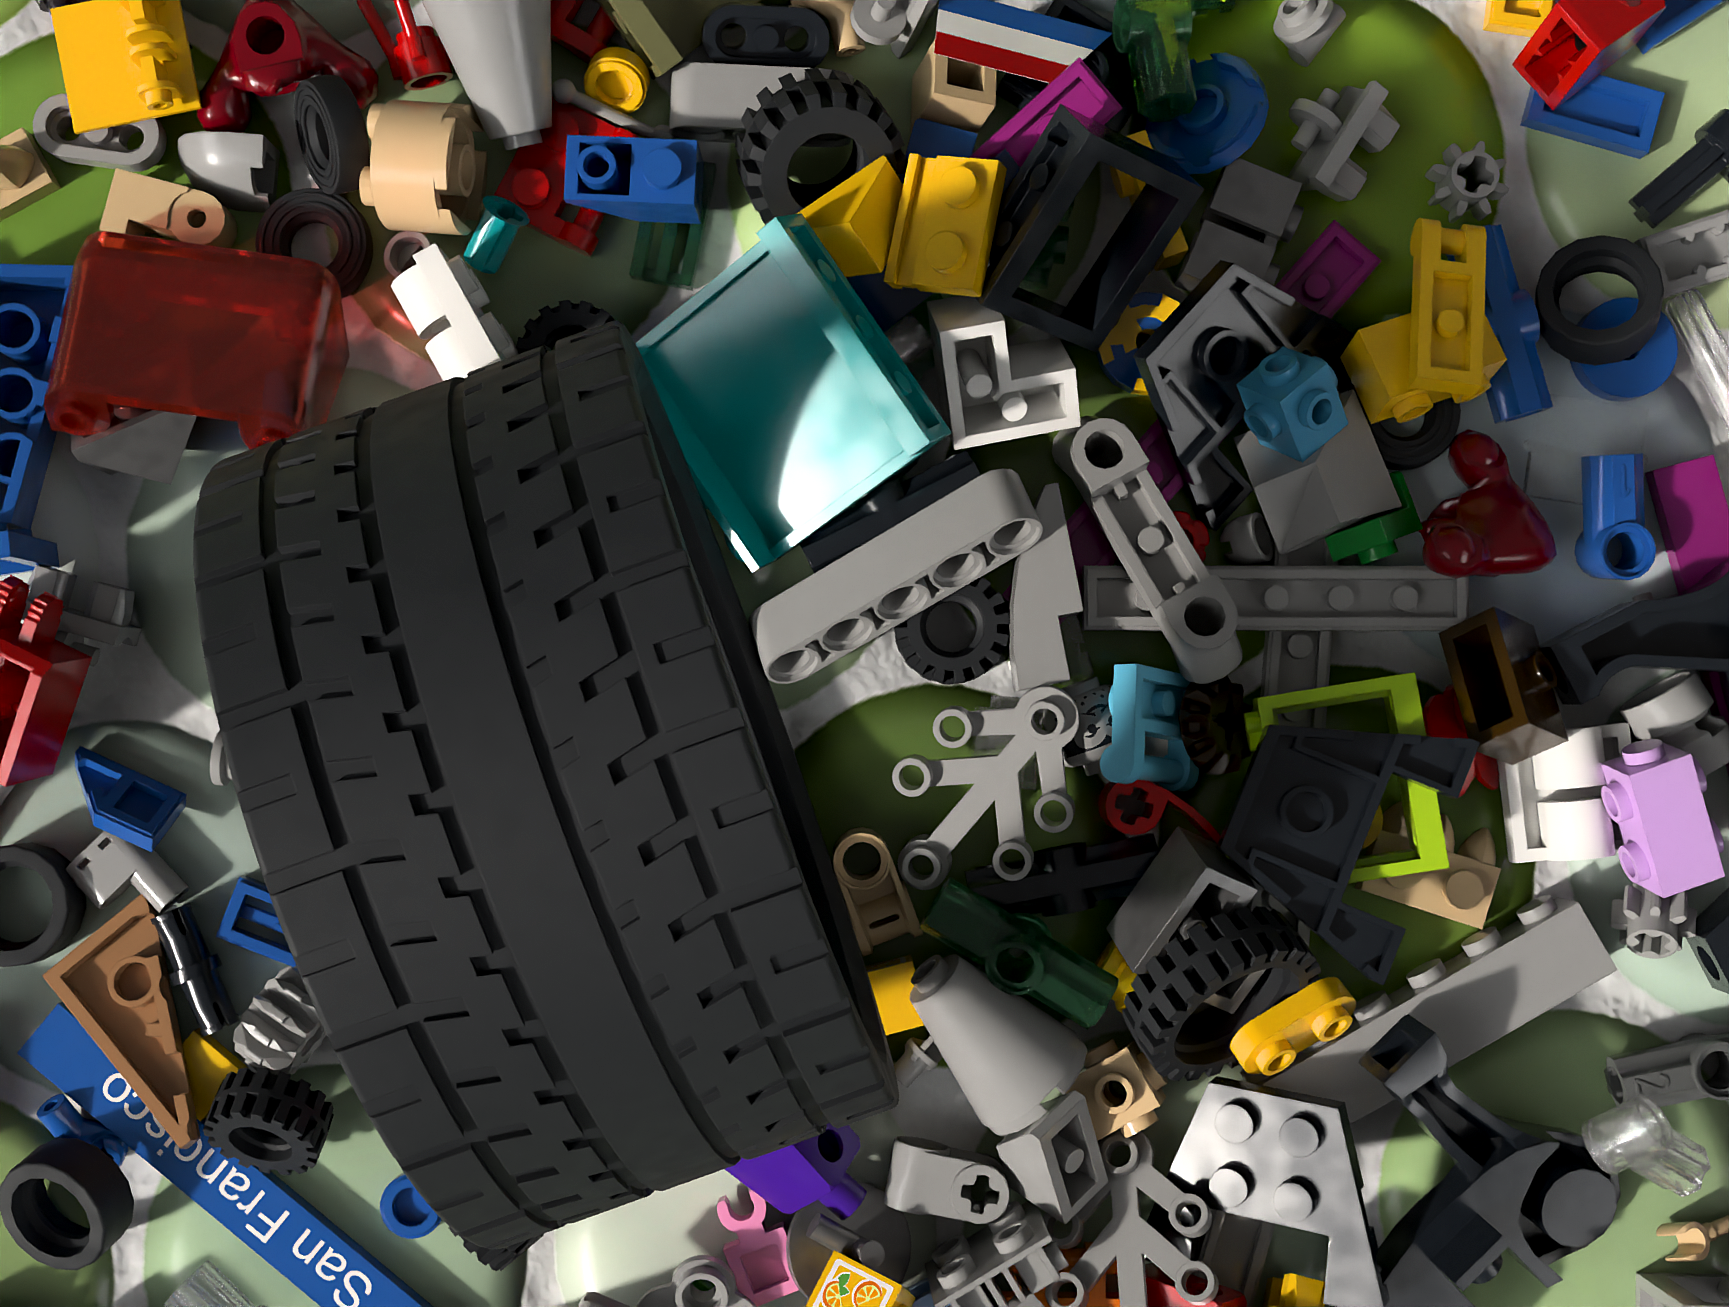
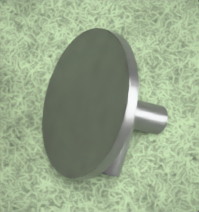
[786,1182,911,1299]

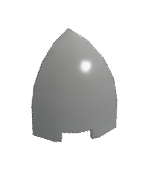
[178,131,280,213]

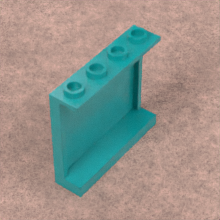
[635,213,952,573]

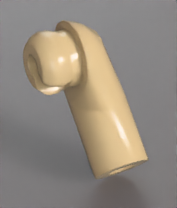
[790,0,866,57]

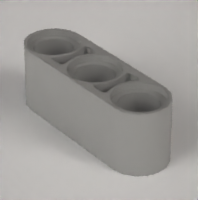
[669,62,854,147]

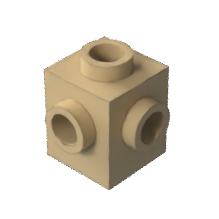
[1066,1038,1168,1141]

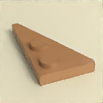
[42,894,201,1149]

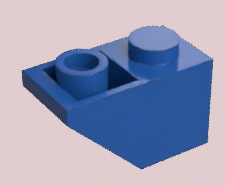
[564,135,704,224]

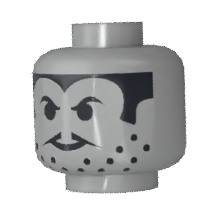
[1041,676,1112,776]

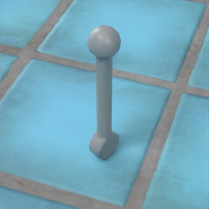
[552,78,675,139]

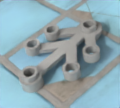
[892,685,1080,890]
[1043,1128,1219,1307]

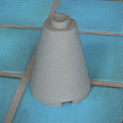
[422,0,552,150]
[910,954,1087,1136]

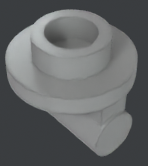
[1273,0,1346,67]

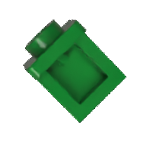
[1325,471,1423,565]

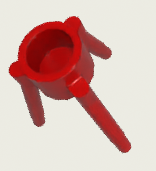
[356,0,453,91]

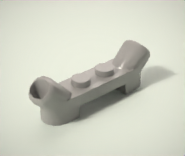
[1052,415,1242,684]

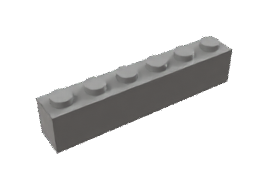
[1240,895,1618,1125]

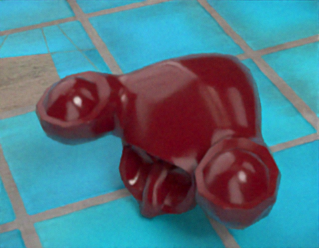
[197,0,379,133]
[1418,429,1557,579]

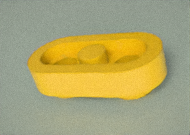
[1230,977,1356,1076]

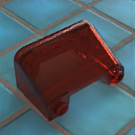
[44,231,350,449]

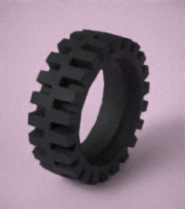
[1122,906,1321,1081]

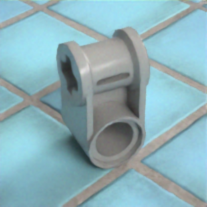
[883,1136,1009,1224]

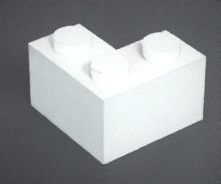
[927,295,1081,450]

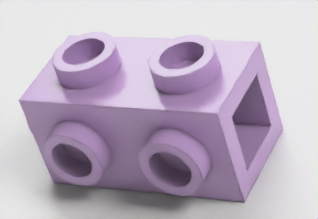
[1601,739,1725,898]

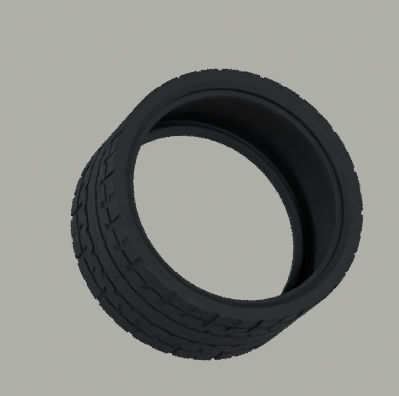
[193,321,899,1249]

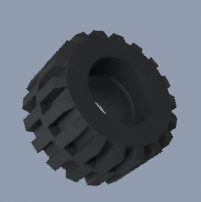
[735,68,908,225]

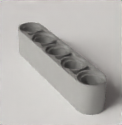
[748,468,1043,684]

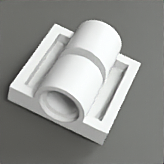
[391,243,519,381]
[1497,723,1631,863]

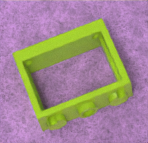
[1244,672,1450,884]

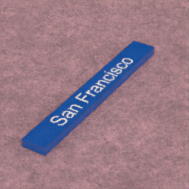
[17,1002,434,1307]

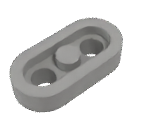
[33,93,167,172]

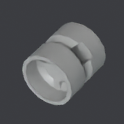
[1619,670,1729,776]

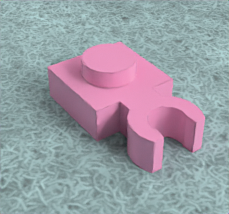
[717,1188,799,1307]

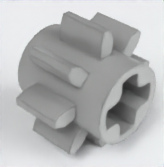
[1425,141,1509,223]
[1610,883,1697,959]

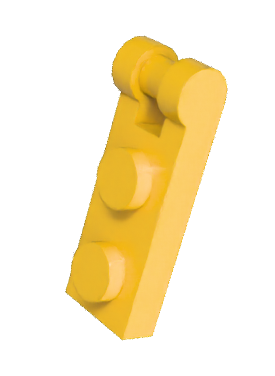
[1408,218,1487,396]

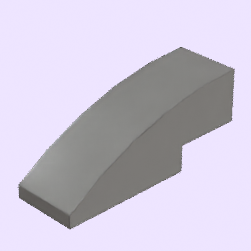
[1008,483,1083,692]

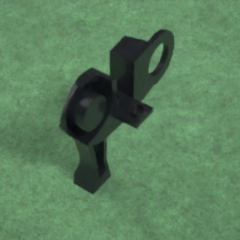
[1359,1014,1621,1307]

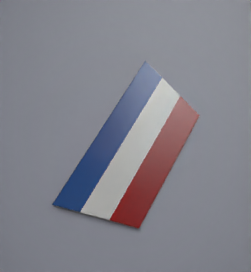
[934,0,1112,83]

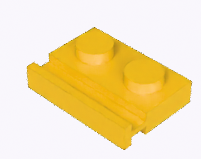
[884,153,1007,297]

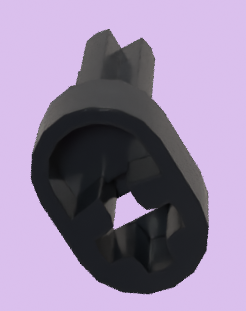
[1628,109,1729,228]

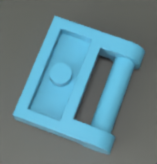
[1100,664,1199,792]

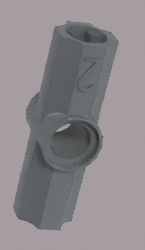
[1604,1032,1729,1114]

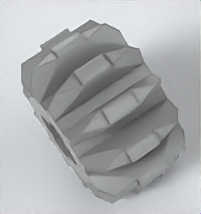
[233,966,326,1075]

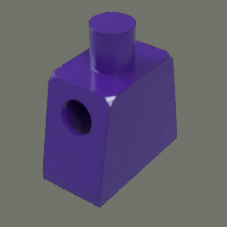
[724,1123,867,1221]

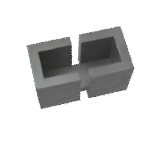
[1174,158,1304,292]

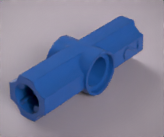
[1446,224,1553,424]

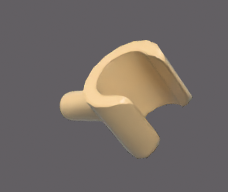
[1656,1215,1729,1262]

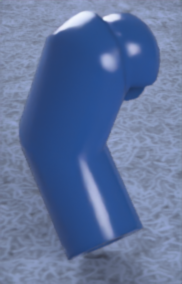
[36,1094,128,1167]

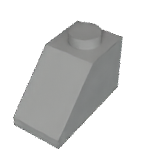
[996,1090,1109,1224]

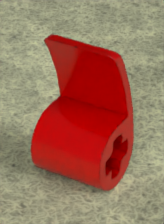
[1098,779,1220,844]

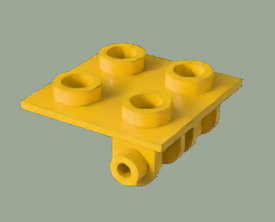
[50,0,202,134]

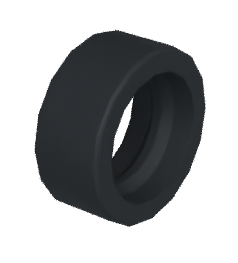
[1535,235,1664,366]
[0,842,86,967]
[0,1138,134,1270]

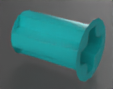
[463,195,530,274]

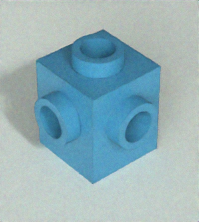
[1236,346,1349,463]

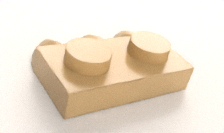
[1355,801,1501,929]

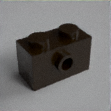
[1438,606,1569,765]

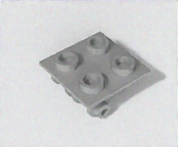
[925,1201,1069,1307]

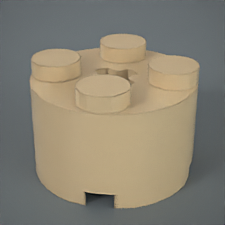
[359,100,487,235]

